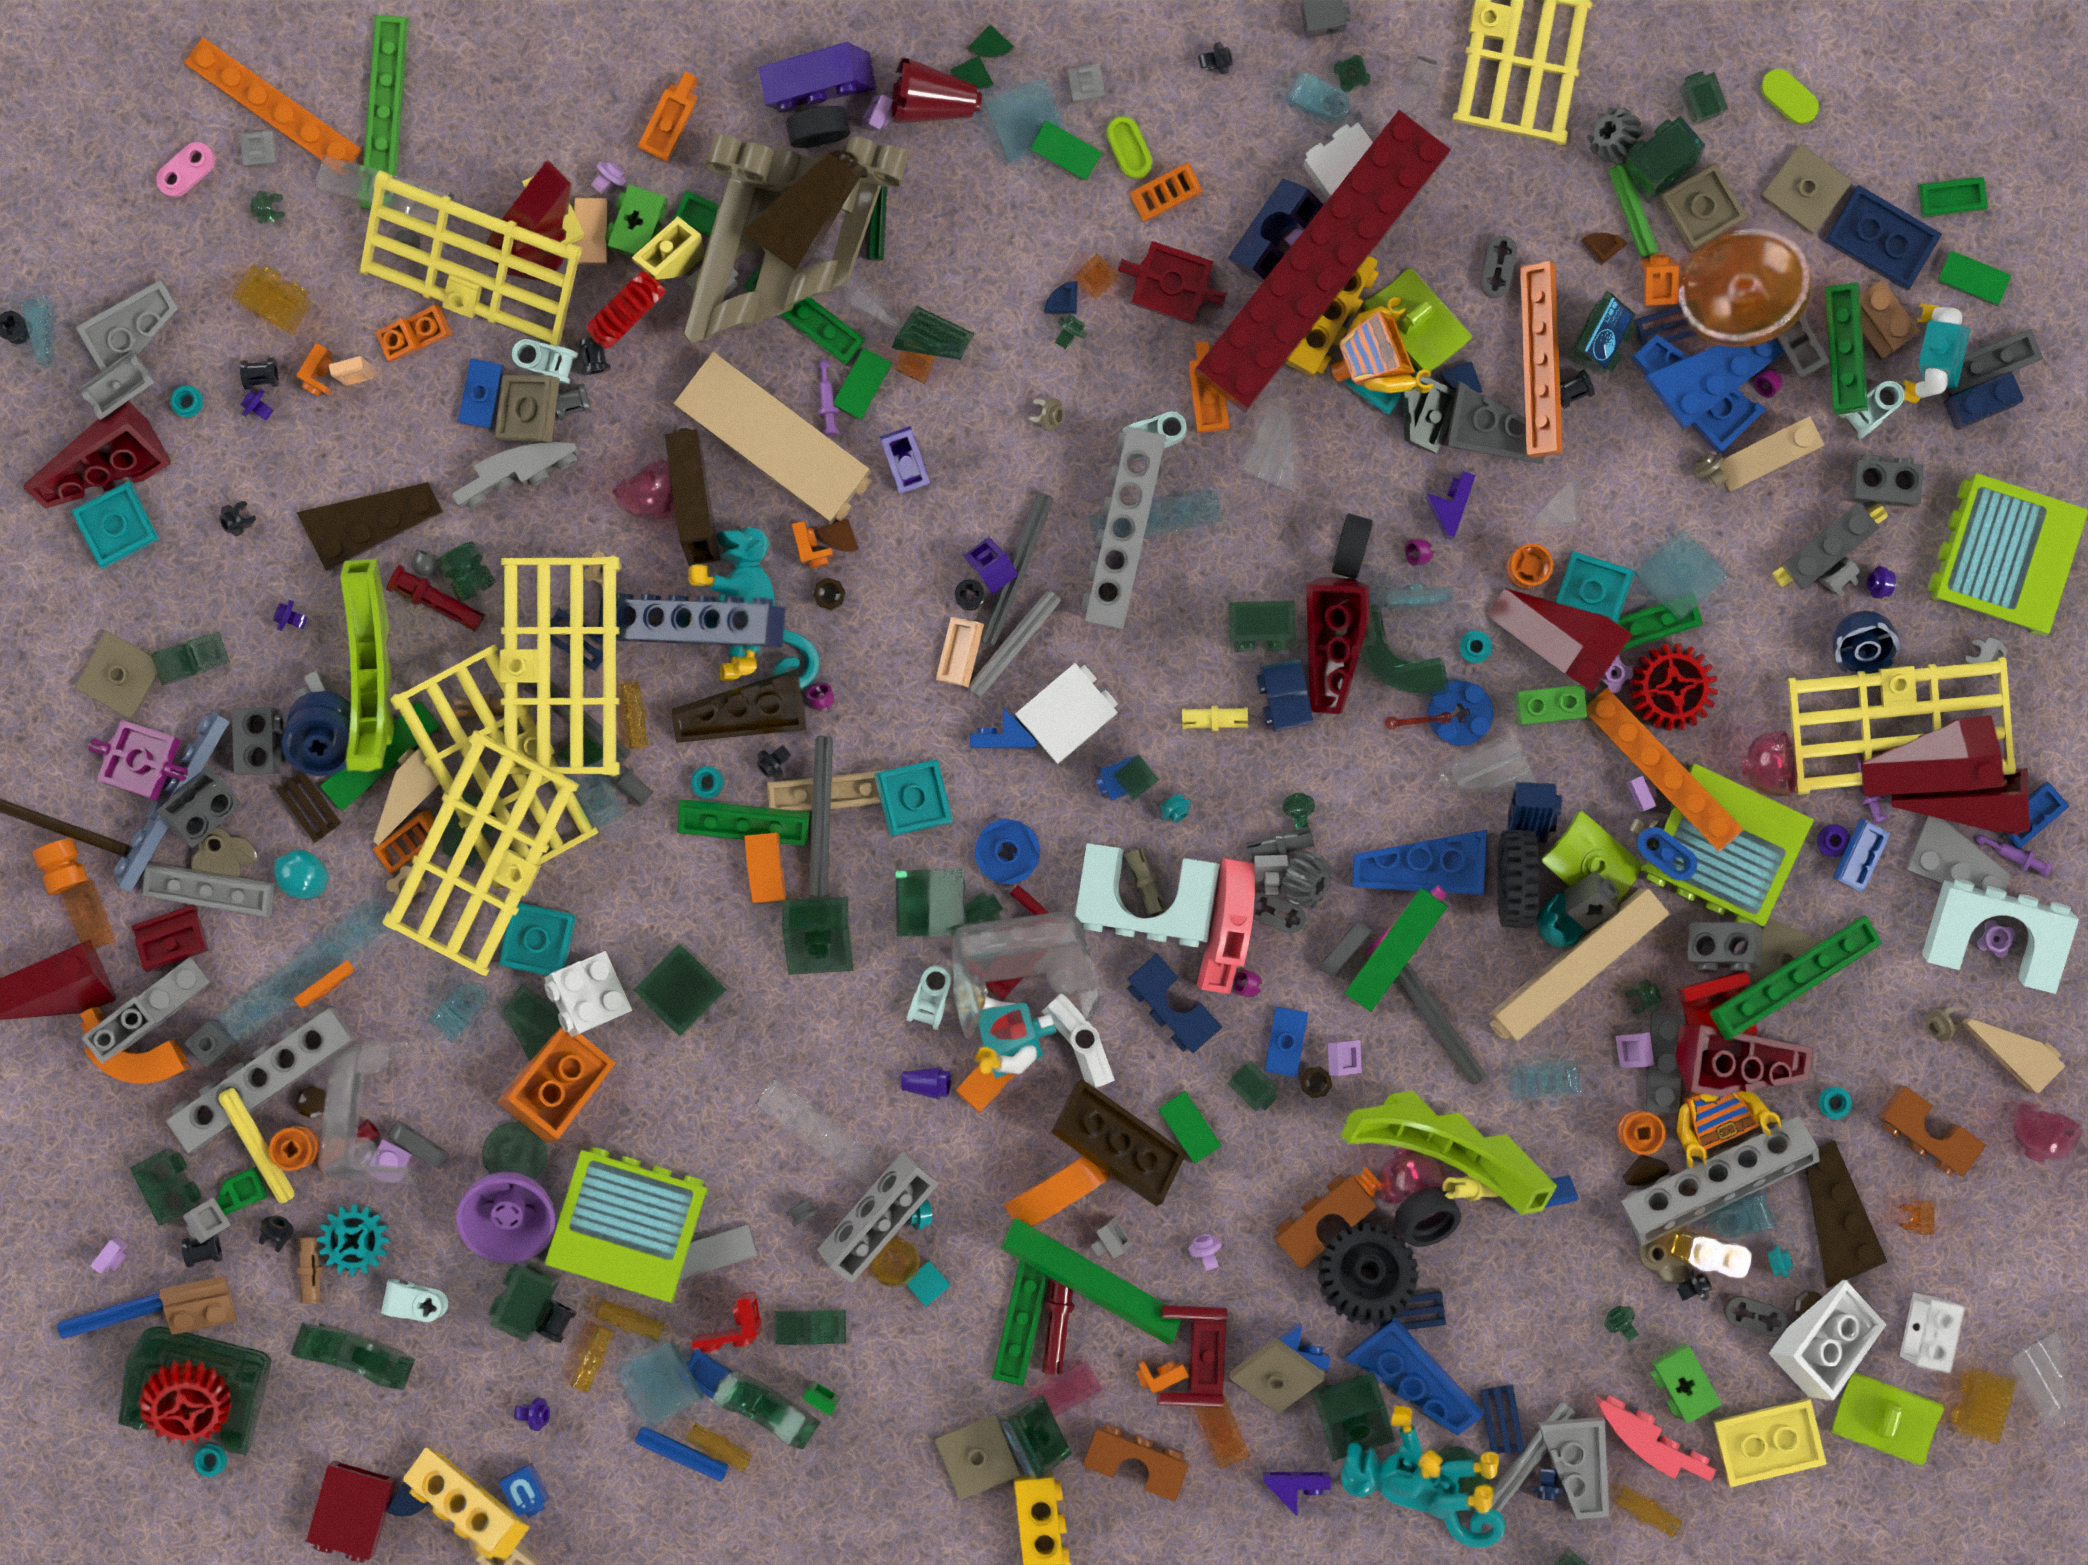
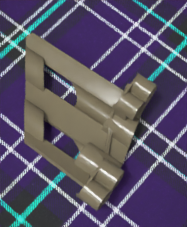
[682,134,910,345]

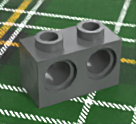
[1768,305,1830,378]
[1849,455,1924,507]
[232,707,285,776]
[157,767,242,848]
[1688,922,1762,973]

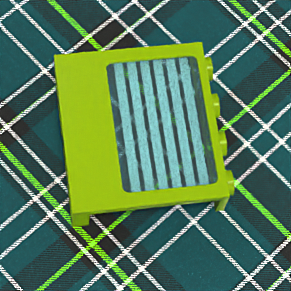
[1927,473,2088,636]
[1640,763,1814,927]
[544,1146,709,1304]

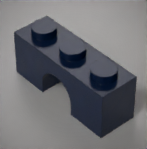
[1228,178,1324,282]
[1127,953,1223,1053]

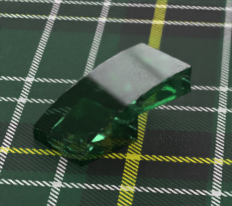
[151,632,230,686]
[775,1309,846,1345]

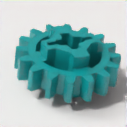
[317,1203,391,1276]

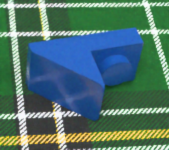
[970,708,1036,748]
[1278,1322,1331,1370]

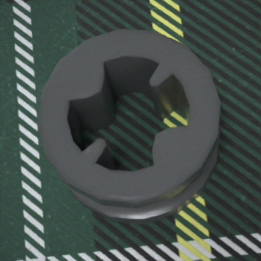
[786,1197,819,1226]

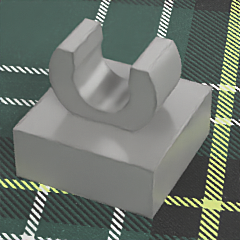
[1068,64,1105,103]
[240,130,278,167]
[1817,557,1860,597]
[1965,637,2008,680]
[294,671,330,699]
[1254,855,1288,895]
[183,1197,231,1244]
[1090,1216,1133,1259]

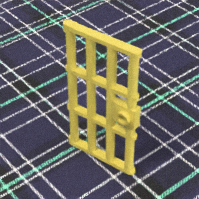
[1452,0,1592,145]
[360,171,582,346]
[500,555,620,777]
[390,644,599,890]
[1788,657,2016,795]
[382,730,579,976]

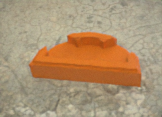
[293,959,354,1008]

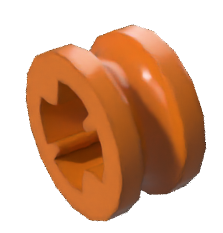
[1353,1166,1384,1199]

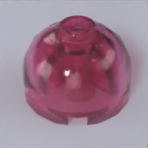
[612,459,674,519]
[1741,731,1794,797]
[2013,1102,2084,1163]
[1380,1148,1447,1205]

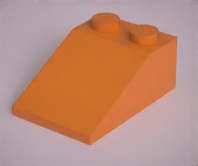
[496,1026,616,1143]

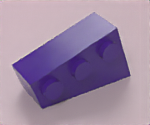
[758,42,877,113]

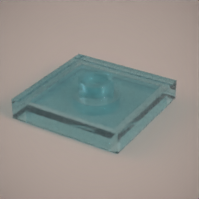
[984,78,1066,163]
[1635,529,1729,620]
[1381,584,1453,610]
[616,1339,704,1428]

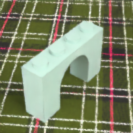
[1075,843,1220,947]
[1922,878,2079,994]

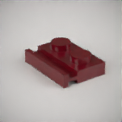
[131,905,209,972]

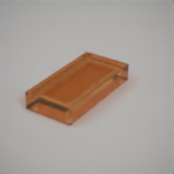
[61,880,116,949]

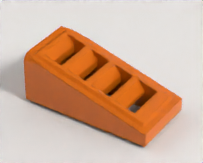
[1129,162,1203,223]
[372,809,447,875]

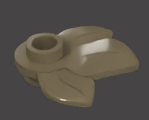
[191,827,258,877]
[1638,1228,1701,1283]

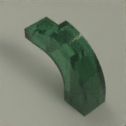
[1360,604,1450,697]
[290,1323,415,1390]
[711,1370,821,1450]

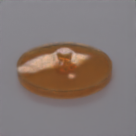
[1678,229,1812,347]

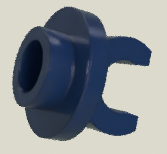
[1531,1469,1564,1501]

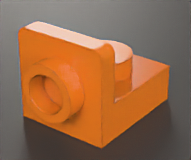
[1641,253,1679,306]
[296,343,333,397]
[792,521,834,569]
[1135,1359,1189,1394]

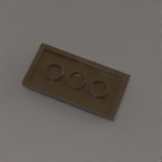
[1050,1079,1187,1207]

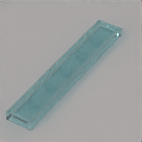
[218,897,389,1043]

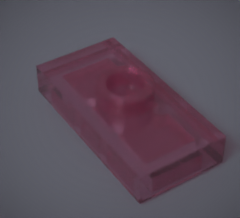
[1029,1360,1102,1422]

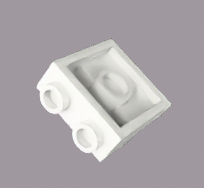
[544,951,632,1038]

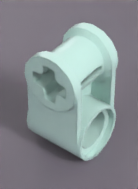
[512,339,578,385]
[1840,381,1904,439]
[1122,411,1187,460]
[906,965,952,1030]
[381,1279,448,1322]

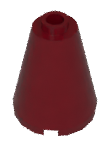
[891,57,982,123]

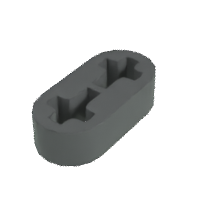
[1480,236,1517,298]
[1253,891,1306,933]
[1319,920,1372,977]
[388,1120,449,1169]
[1724,1296,1787,1336]

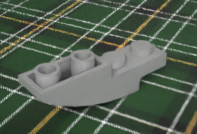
[452,442,581,509]
[81,957,211,1064]

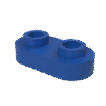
[1636,827,1697,880]

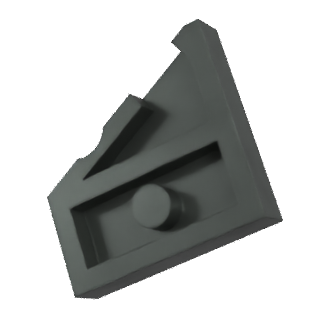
[1402,371,1456,453]

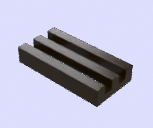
[276,772,342,843]

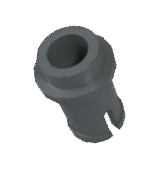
[611,766,654,807]

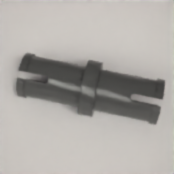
[1246,826,1315,862]

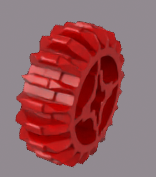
[586,271,665,349]
[1628,643,1718,731]
[139,1359,232,1446]

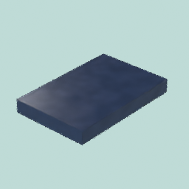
[1824,185,1942,291]

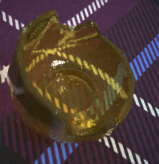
[869,1237,920,1288]

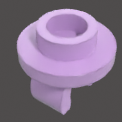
[591,160,626,194]
[1189,1234,1222,1271]

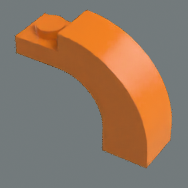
[80,1007,191,1084]
[1004,1155,1112,1227]

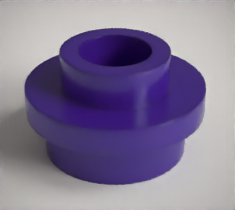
[1867,566,1896,599]
[1817,824,1850,857]

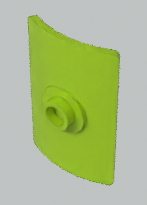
[1363,268,1472,372]
[1541,811,1642,902]
[1831,1372,1944,1466]

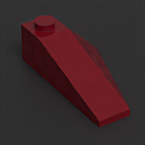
[1891,768,2030,835]
[0,939,117,1020]
[1675,1025,1813,1097]

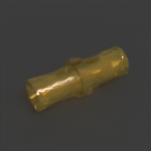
[619,682,650,750]
[596,1299,665,1342]
[570,1324,615,1393]
[685,1422,753,1473]
[1614,1485,1682,1538]

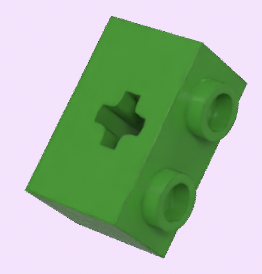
[605,184,669,258]
[1514,685,1587,727]
[1650,1343,1722,1424]

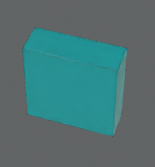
[905,1260,951,1307]

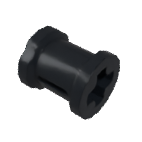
[0,311,33,345]
[576,337,611,375]
[240,357,279,390]
[1560,369,1595,409]
[955,579,985,611]
[181,1234,223,1268]
[536,1300,577,1343]

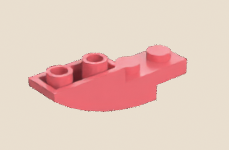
[1196,857,1255,994]
[1595,1395,1716,1482]

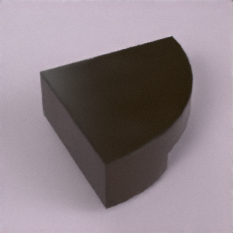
[1622,1155,1670,1186]

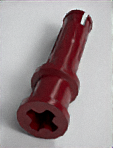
[386,564,485,632]
[1042,1277,1075,1375]

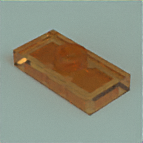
[1194,1394,1250,1469]

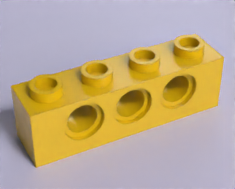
[1285,256,1379,379]
[402,1447,530,1560]
[1014,1473,1070,1565]

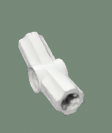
[1041,992,1115,1088]

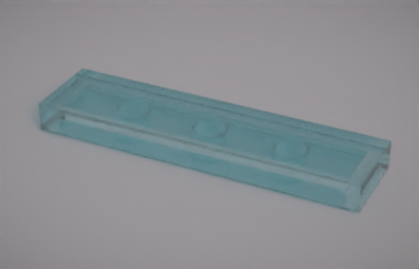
[1089,490,1223,544]

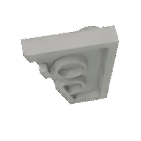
[75,280,180,372]
[1906,816,2011,891]
[1537,1417,1610,1520]

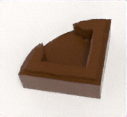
[1581,233,1628,265]
[818,519,859,552]

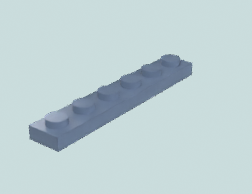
[114,710,230,892]

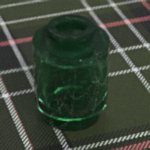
[953,891,1004,937]

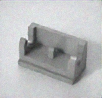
[79,350,154,420]

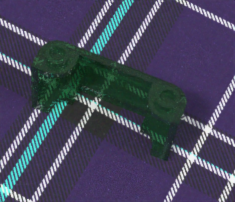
[118,1326,272,1456]

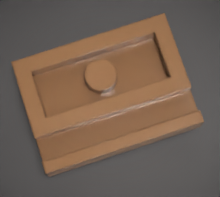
[1860,279,1921,360]
[159,1275,237,1335]

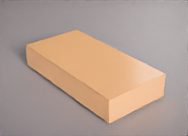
[574,198,608,264]
[329,356,375,386]
[936,617,984,688]

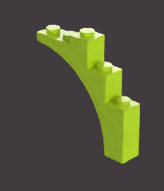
[340,559,394,772]
[1340,1090,1557,1215]

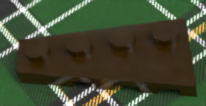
[297,482,443,571]
[672,669,806,743]
[1805,1140,1887,1288]

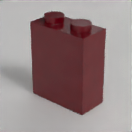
[306,1461,397,1562]

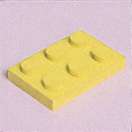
[1713,1398,1827,1487]

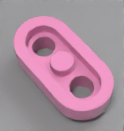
[156,142,215,198]

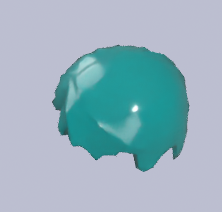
[274,850,329,900]
[1536,893,1585,949]

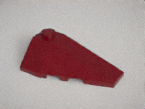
[486,160,571,283]
[24,401,171,509]
[1306,577,1370,714]
[1487,588,1633,692]
[1861,715,2004,796]

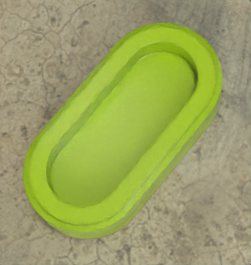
[1760,69,1819,125]
[1107,116,1152,179]

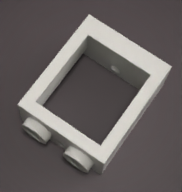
[1900,1292,1964,1373]

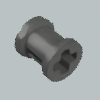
[556,384,592,420]

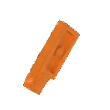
[637,71,699,163]
[1188,341,1230,434]

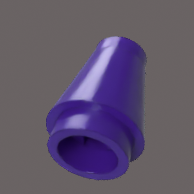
[901,1067,951,1100]

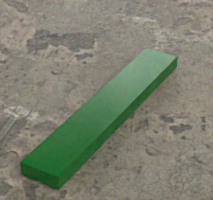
[1709,915,1883,1041]
[1000,1218,1182,1345]

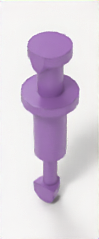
[817,360,840,437]
[1853,753,1888,824]
[1975,835,2053,878]

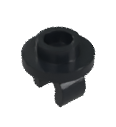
[1198,42,1233,75]
[219,501,256,536]
[757,745,791,779]
[259,1216,294,1252]
[1677,1268,1712,1301]

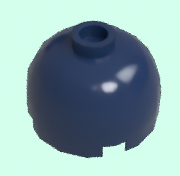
[1832,610,1901,674]

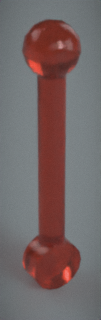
[1385,711,1452,730]

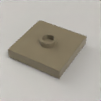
[1760,143,1853,235]
[1658,162,1749,252]
[495,375,560,443]
[75,631,165,720]
[1748,918,1822,1004]
[1230,1337,1324,1414]
[935,1413,1021,1501]

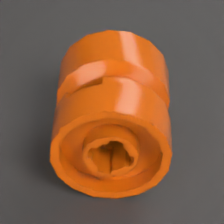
[1506,543,1554,590]
[32,838,89,896]
[1616,1110,1665,1155]
[269,1126,320,1171]

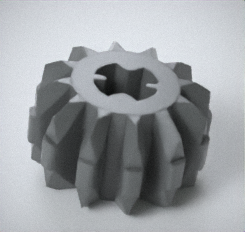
[1587,107,1645,164]
[1281,851,1332,908]

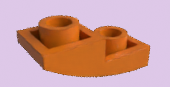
[375,305,453,362]
[744,833,786,903]
[955,1063,1017,1114]

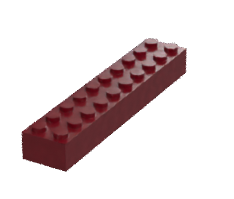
[1194,109,1451,414]

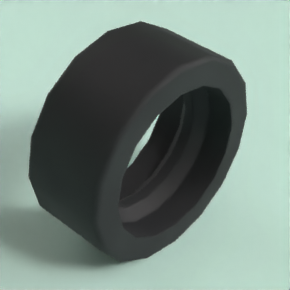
[785,106,851,148]
[1332,513,1373,579]
[1395,1187,1462,1247]

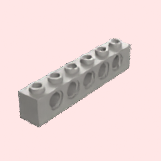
[1080,427,1166,629]
[166,1006,357,1153]
[1621,1116,1819,1246]

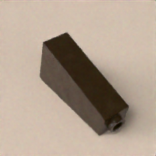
[743,149,865,270]
[664,428,721,566]

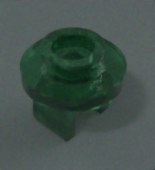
[251,191,285,224]
[1055,315,1087,349]
[1282,793,1315,829]
[1625,979,1662,1014]
[1604,1306,1639,1342]

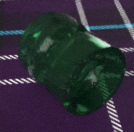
[436,541,496,602]

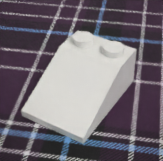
[1769,1280,1887,1400]

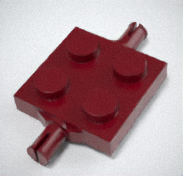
[1118,241,1227,325]

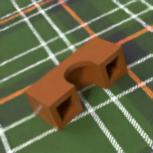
[1877,1085,1986,1177]
[1274,1174,1377,1270]
[1082,1423,1189,1502]

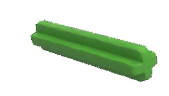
[1608,164,1658,258]

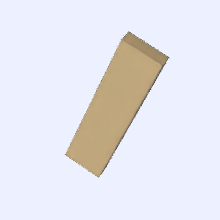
[767,770,886,812]

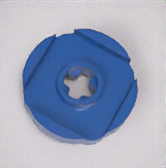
[1427,680,1493,746]
[975,819,1040,884]

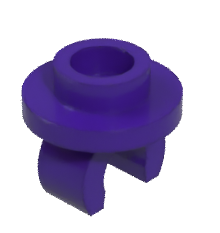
[240,388,274,421]
[273,599,308,631]
[514,1398,550,1431]

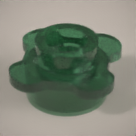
[1333,55,1370,92]

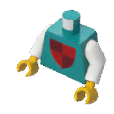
[1902,303,1971,404]
[959,985,1057,1078]

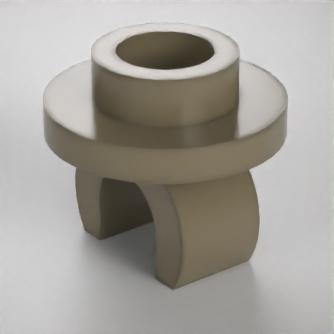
[1029,398,1065,431]
[1693,453,1728,488]
[1629,818,1662,848]
[1926,1007,1962,1041]

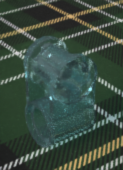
[1285,71,1349,123]
[427,982,488,1044]
[1709,1192,1777,1239]

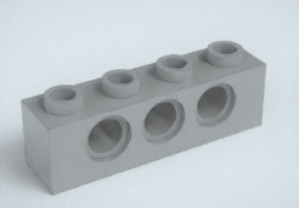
[817,1151,939,1283]

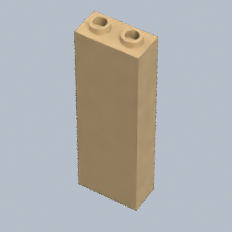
[674,352,872,524]
[1488,888,1670,1041]

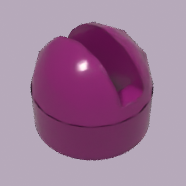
[1753,369,1783,398]
[1405,539,1434,566]
[806,683,834,711]
[1234,969,1262,997]

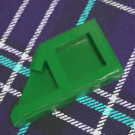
[217,1167,269,1216]

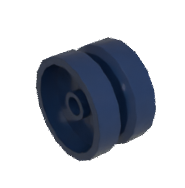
[282,691,351,776]

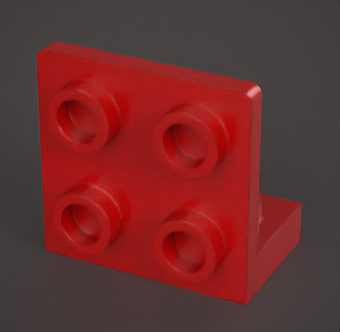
[1677,971,1758,1036]
[690,1291,762,1353]

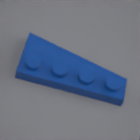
[1643,326,1785,430]
[1630,334,1767,454]
[1352,829,1487,895]
[1345,1317,1483,1436]

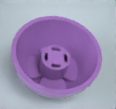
[456,1171,555,1263]

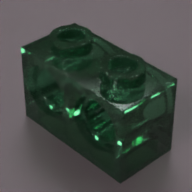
[130,1148,202,1227]

